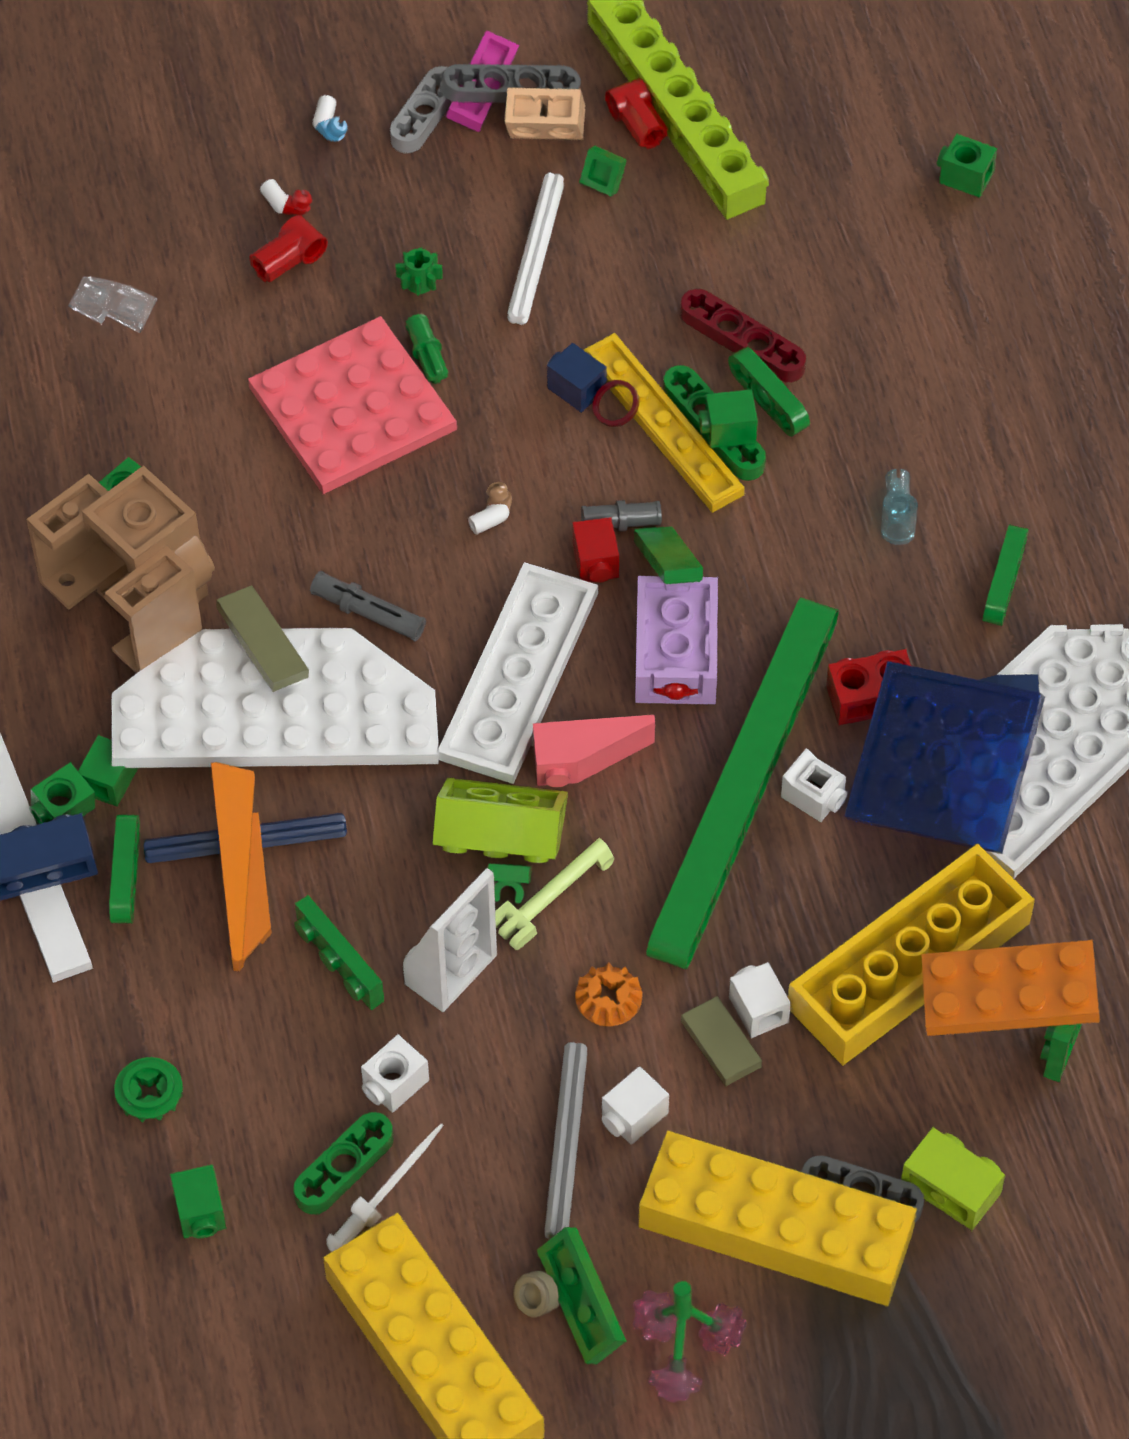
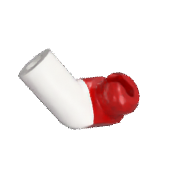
[260,179,312,216]

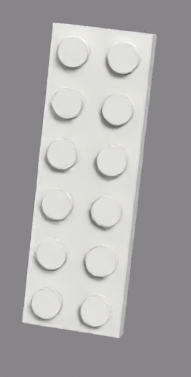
[437,562,598,784]

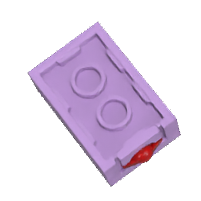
[635,576,718,704]

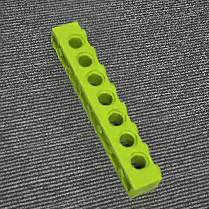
[588,0,769,220]

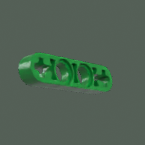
[663,365,766,481]

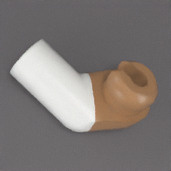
[468,482,512,535]

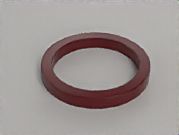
[593,380,639,427]

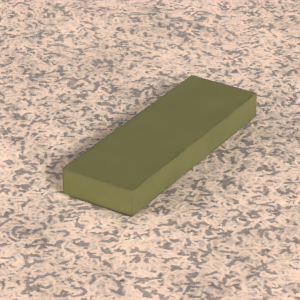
[216,585,309,692]

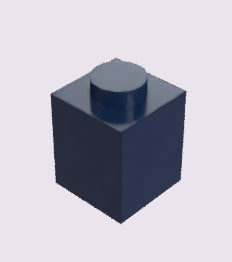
[547,343,607,413]

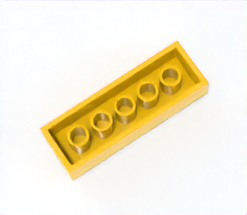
[788,843,1035,1066]
[639,1130,917,1306]
[323,1212,544,1439]

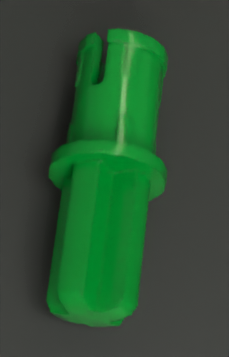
[405,314,448,384]

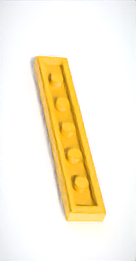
[584,333,745,513]

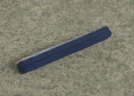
[143,813,347,863]

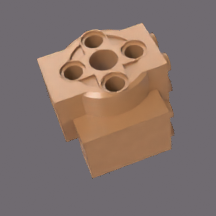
[26,465,215,674]

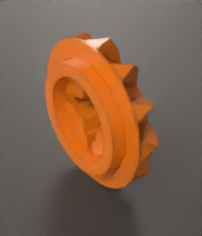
[575,962,642,1026]

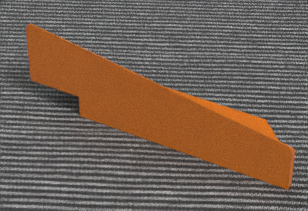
[211,762,272,971]

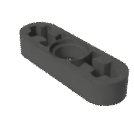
[802,1156,924,1222]

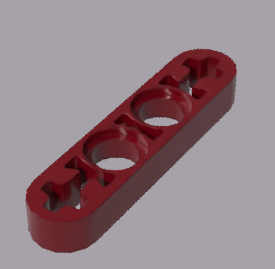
[681,289,806,383]

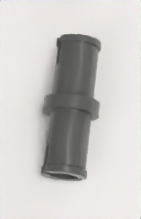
[581,500,662,531]

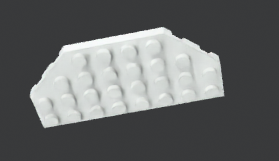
[944,624,1129,879]
[112,628,439,768]

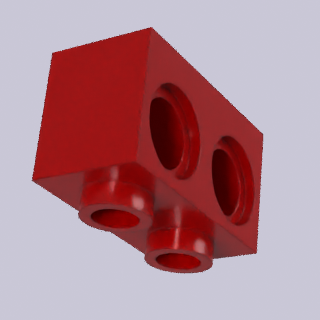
[826,649,919,725]

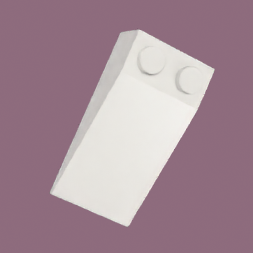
[403,868,497,1012]

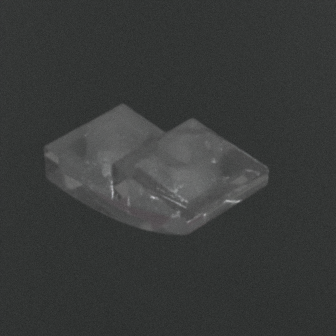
[68,276,158,333]

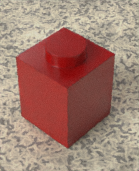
[573,517,619,583]

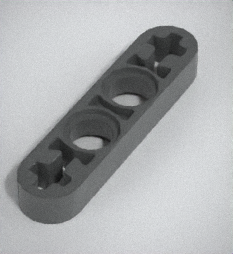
[440,64,581,103]

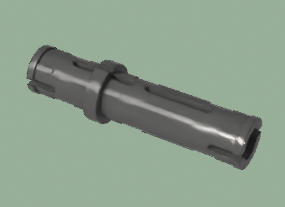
[310,571,426,641]

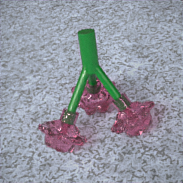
[632,1281,747,1402]

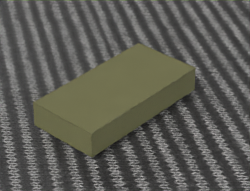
[681,996,762,1087]

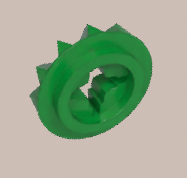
[114,1057,183,1123]

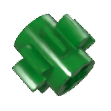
[396,247,443,295]

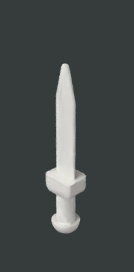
[327,1124,443,1252]

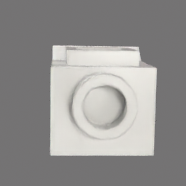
[781,748,847,822]

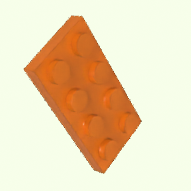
[922,940,1100,1036]

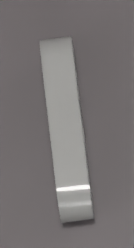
[390,66,458,153]

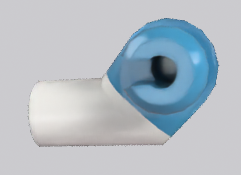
[313,95,348,142]

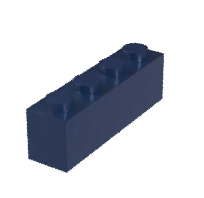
[0,813,98,901]

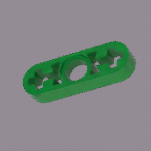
[728,347,810,437]
[983,524,1029,626]
[109,815,140,923]
[294,1112,393,1215]

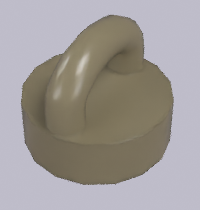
[513,1271,560,1317]

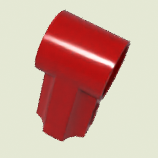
[605,78,668,149]
[249,215,328,282]

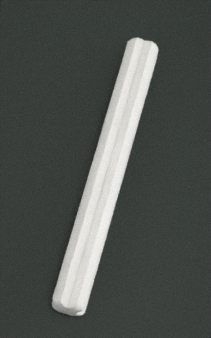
[508,172,564,325]

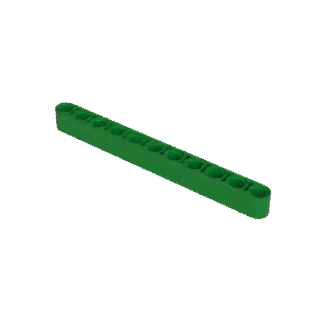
[646,597,839,970]

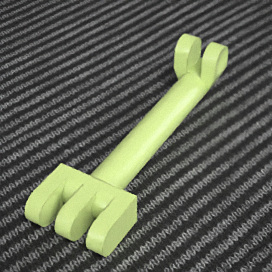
[495,838,614,950]

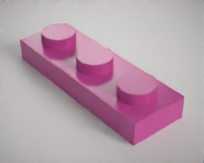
[446,30,519,132]

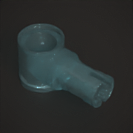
[880,469,918,545]

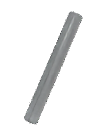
[545,1042,587,1240]

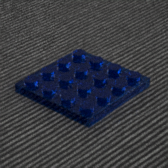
[844,661,1045,854]

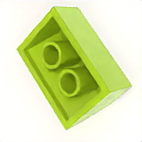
[433,778,568,863]

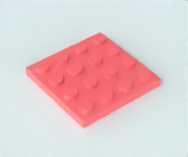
[248,316,457,494]

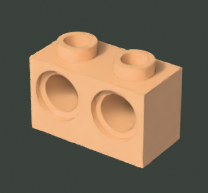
[505,88,585,140]

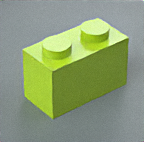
[901,1127,1005,1231]

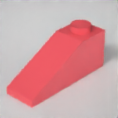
[533,715,655,787]

